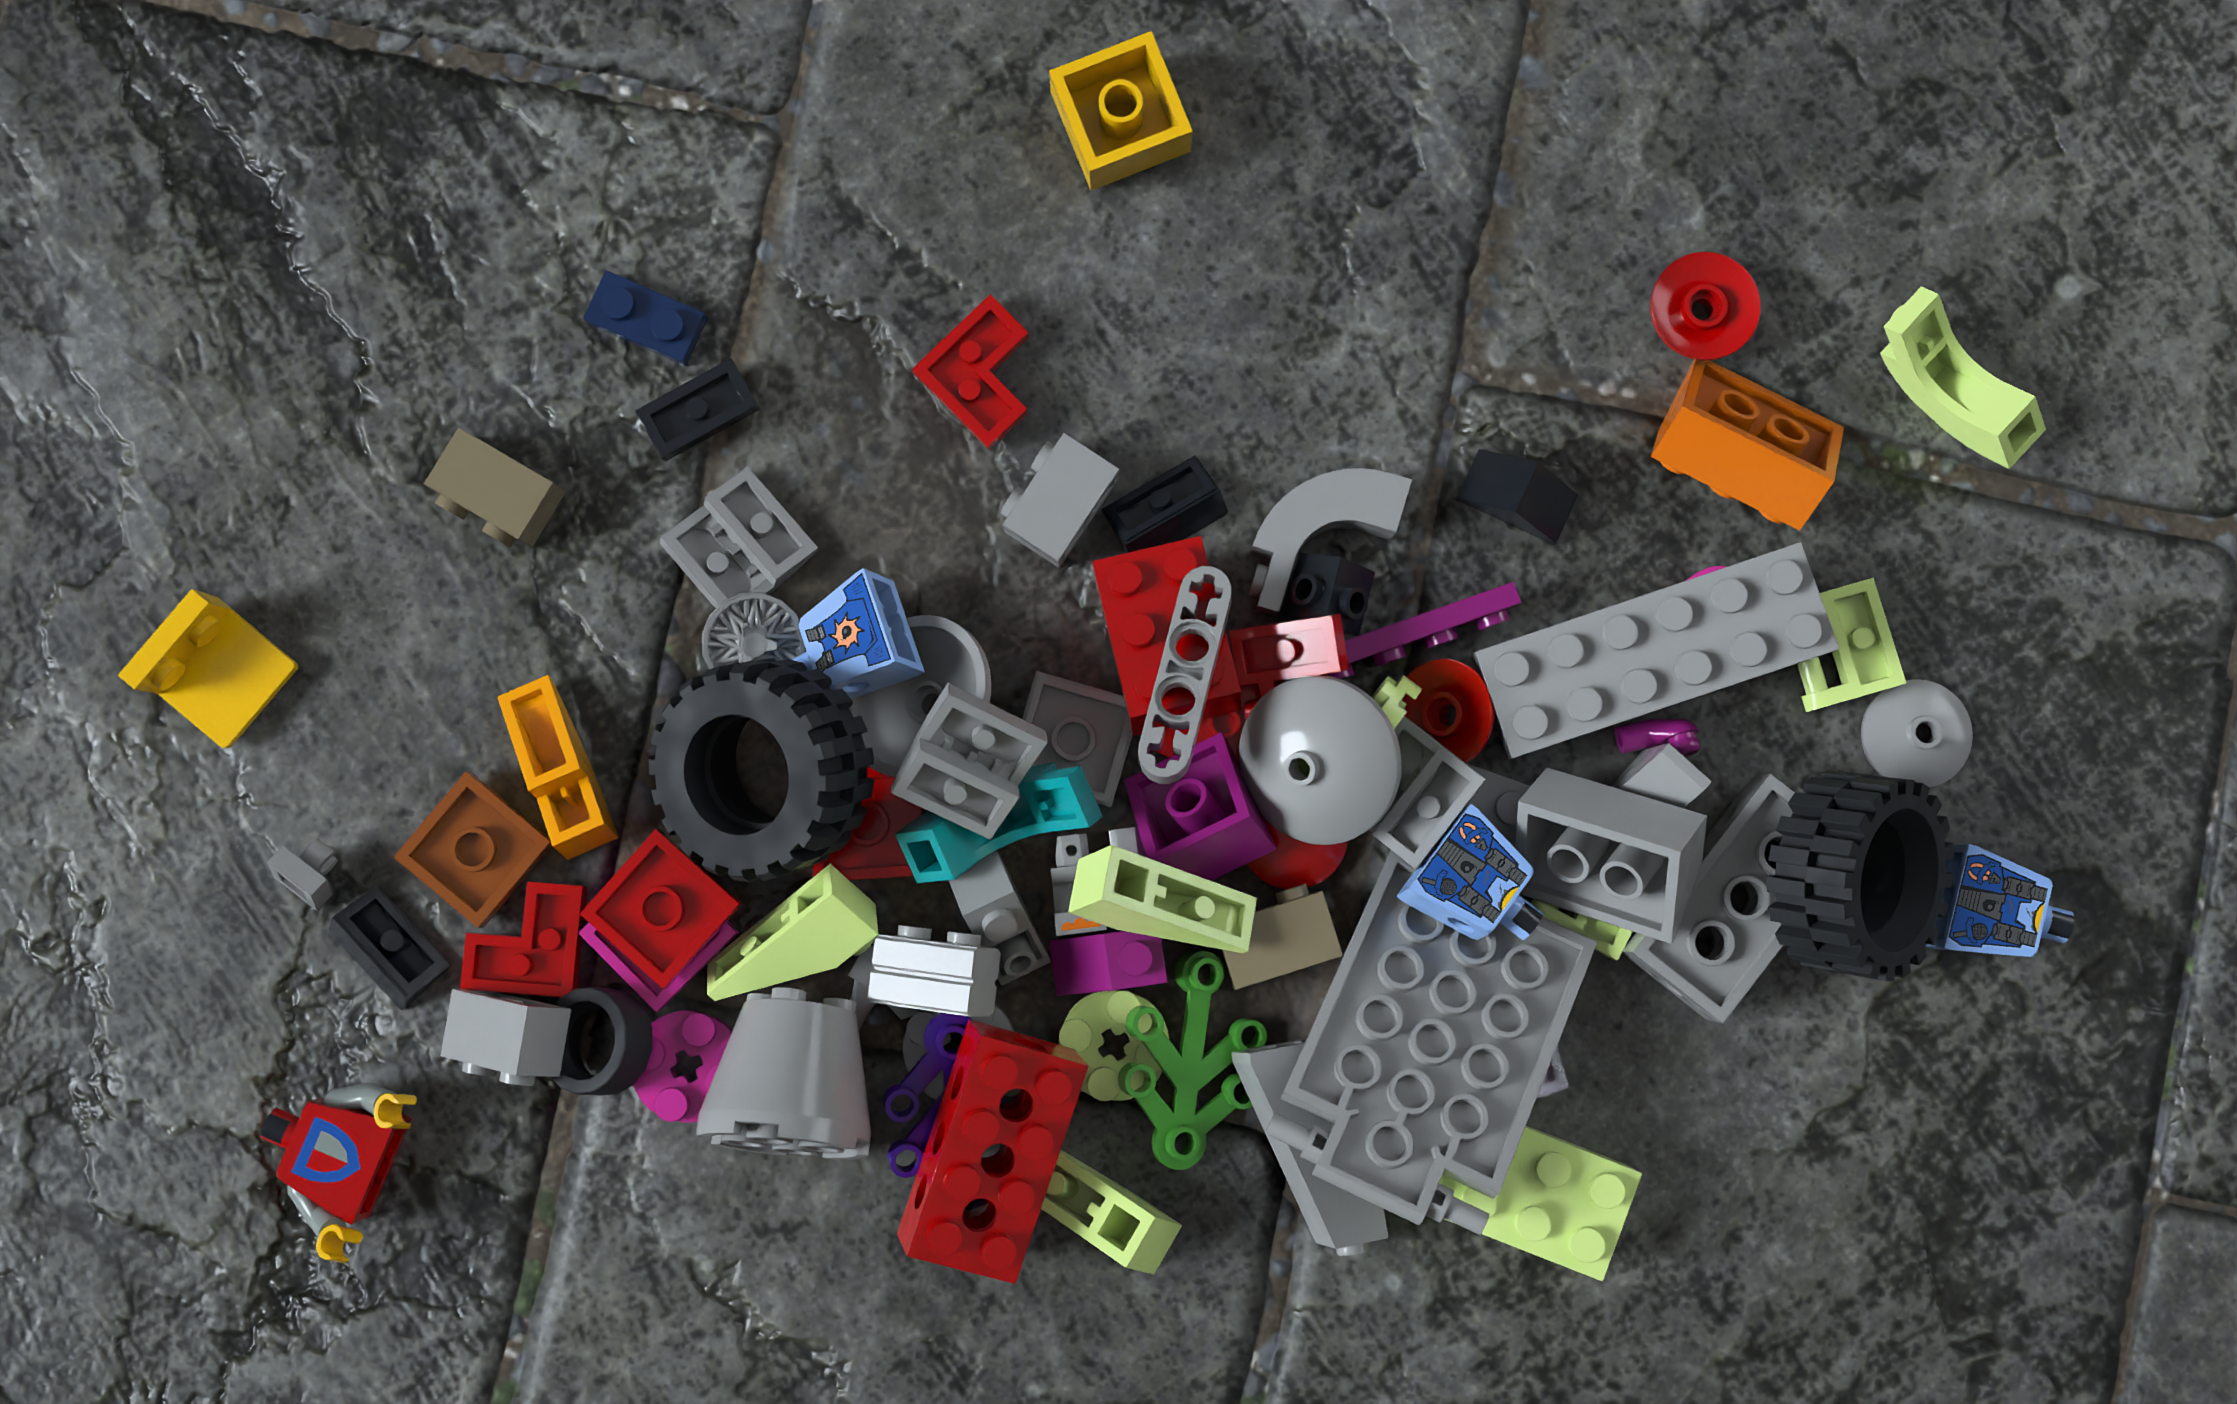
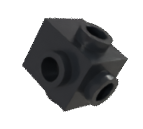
[1283,553,1375,636]

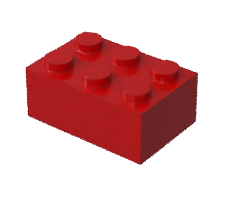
[1092,536,1241,736]

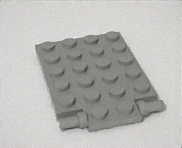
[1265,850,1597,1235]

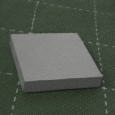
[1022,671,1133,808]

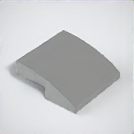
[660,466,818,608]
[891,683,1048,839]
[1369,716,1487,870]

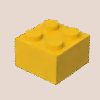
[1049,31,1193,191]

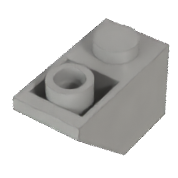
[949,850,1051,986]

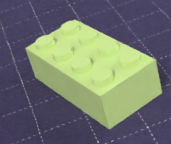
[1439,1126,1642,1282]

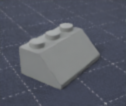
[1515,768,1707,944]

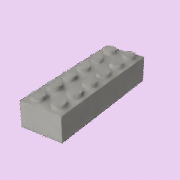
[1472,542,1839,760]

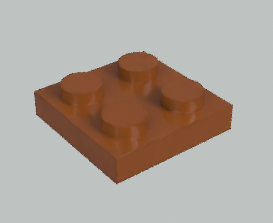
[394,771,552,928]

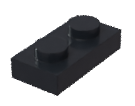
[635,358,761,462]

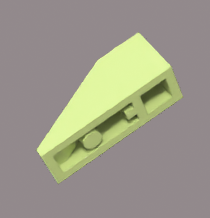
[1068,845,1257,953]
[707,864,878,1001]
[1041,1150,1182,1275]

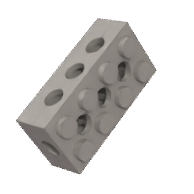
[1622,774,1795,1023]

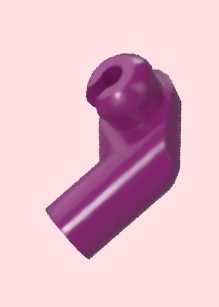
[1615,718,1700,757]

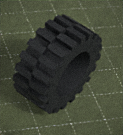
[1767,771,1954,981]

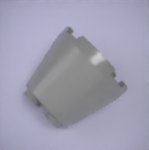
[695,987,871,1160]

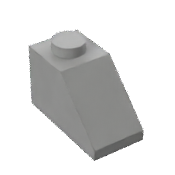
[1611,743,1712,808]

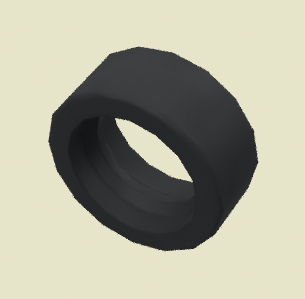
[551,987,653,1096]

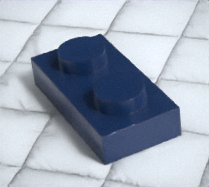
[583,270,708,366]

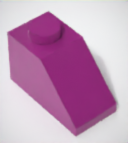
[1049,930,1168,996]

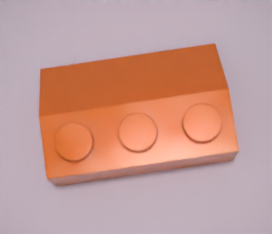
[1651,360,1844,531]

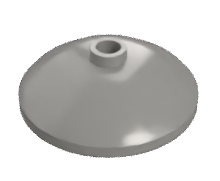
[849,615,991,778]
[1239,675,1401,845]

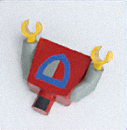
[260,1082,417,1264]

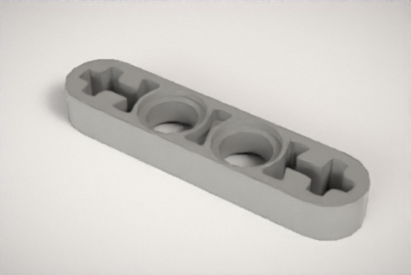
[1138,566,1232,784]

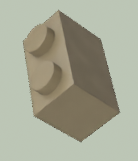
[424,427,566,548]
[1221,884,1343,990]

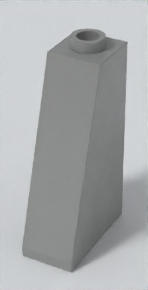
[1231,1038,1388,1256]

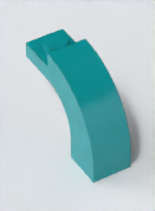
[895,762,1103,883]

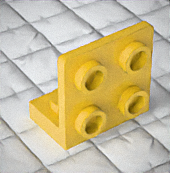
[118,589,298,748]

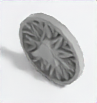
[702,592,805,669]

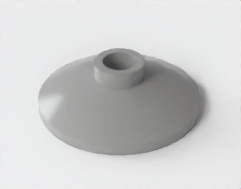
[1861,679,1973,788]

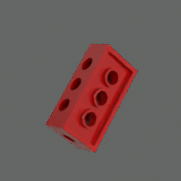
[897,1019,1089,1284]

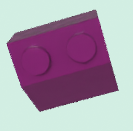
[1124,732,1276,881]

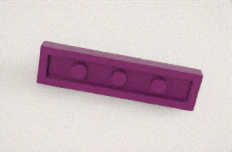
[1329,582,1521,680]

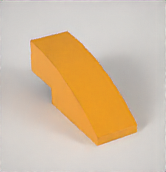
[497,675,619,860]

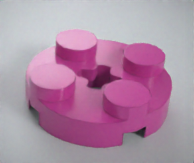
[634,1009,733,1123]

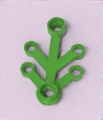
[1118,950,1267,1170]

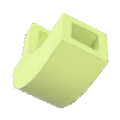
[1880,287,2046,469]

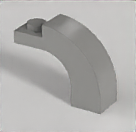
[1249,468,1412,618]

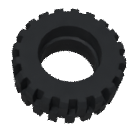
[649,658,874,882]

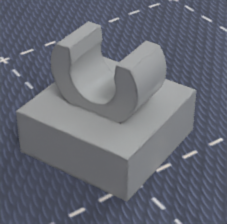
[267,838,338,911]

